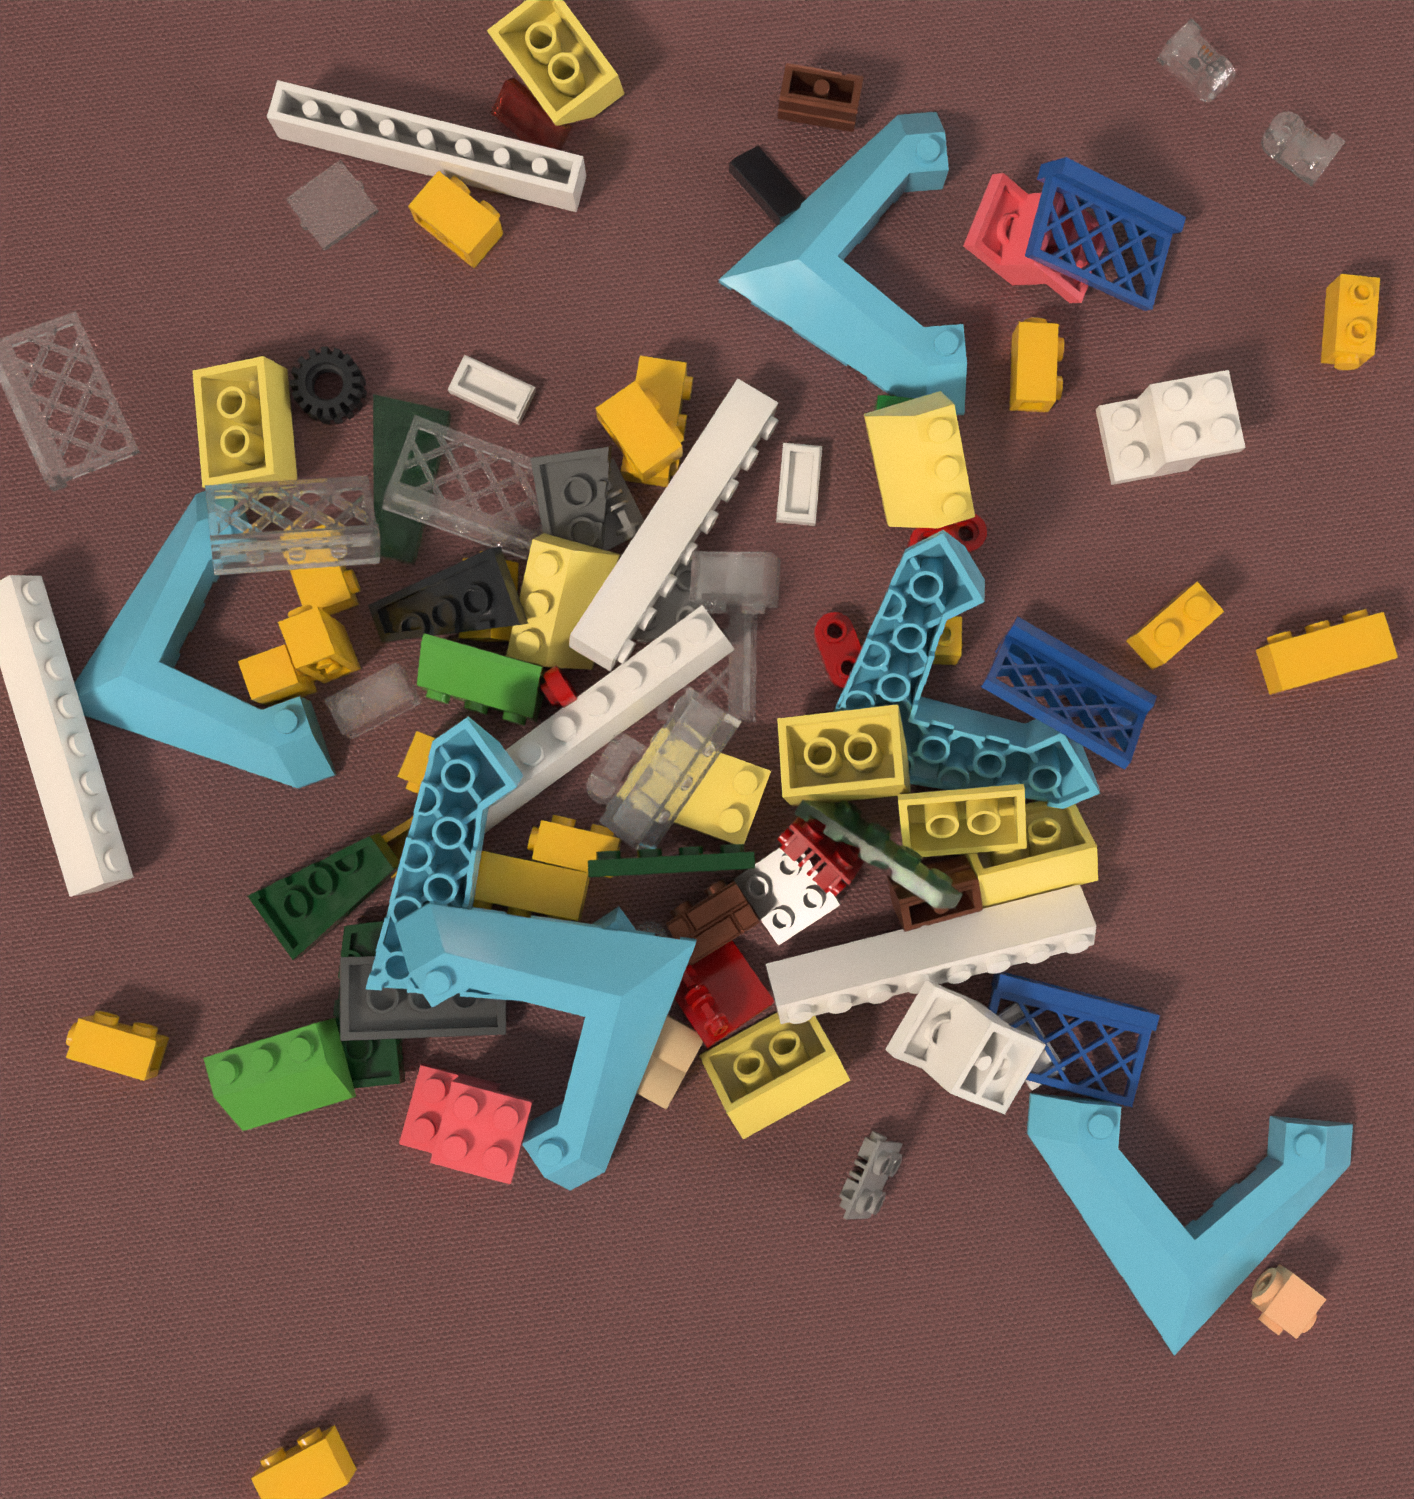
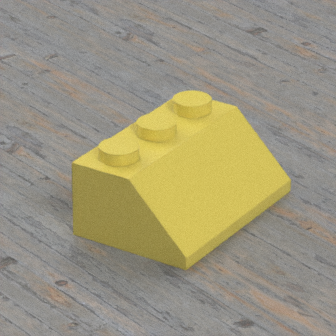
[487,0,625,126]
[193,356,298,490]
[864,391,975,528]
[506,533,620,670]
[777,704,911,807]
[898,784,1027,859]
[962,801,1098,909]
[699,1012,850,1139]

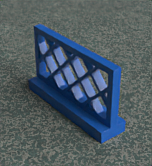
[1025,157,1186,311]
[981,616,1157,770]
[987,971,1160,1107]

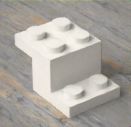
[1096,370,1246,485]
[885,979,1046,1114]

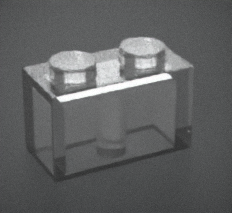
[689,551,781,614]
[324,662,422,739]

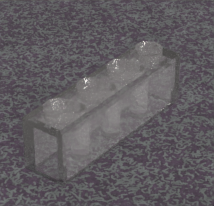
[599,687,742,850]

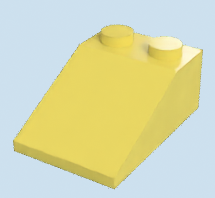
[631,732,771,845]

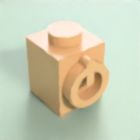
[1250,1264,1326,1339]

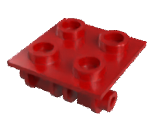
[776,807,864,897]
[674,940,775,1048]

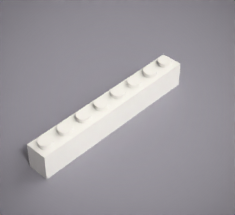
[267,80,586,212]
[569,379,779,672]
[0,575,134,897]
[485,605,735,833]
[766,884,1096,1024]

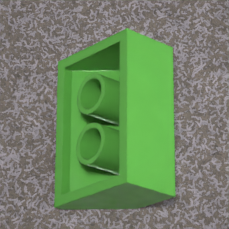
[417,633,546,726]
[203,1018,356,1131]

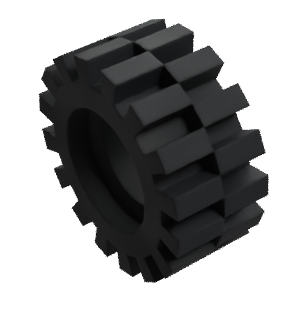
[290,346,367,425]

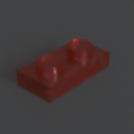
[491,77,572,151]

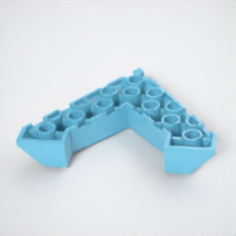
[719,112,967,415]
[74,489,336,789]
[833,530,1100,809]
[365,717,636,1001]
[395,901,697,1191]
[1027,1093,1353,1356]

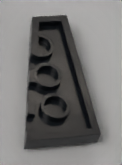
[368,547,529,642]

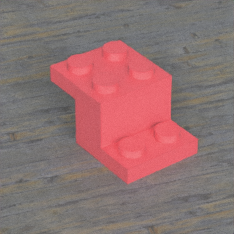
[963,173,1106,303]
[399,1063,534,1184]

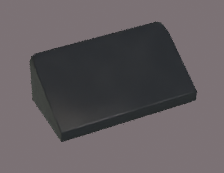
[729,146,806,225]

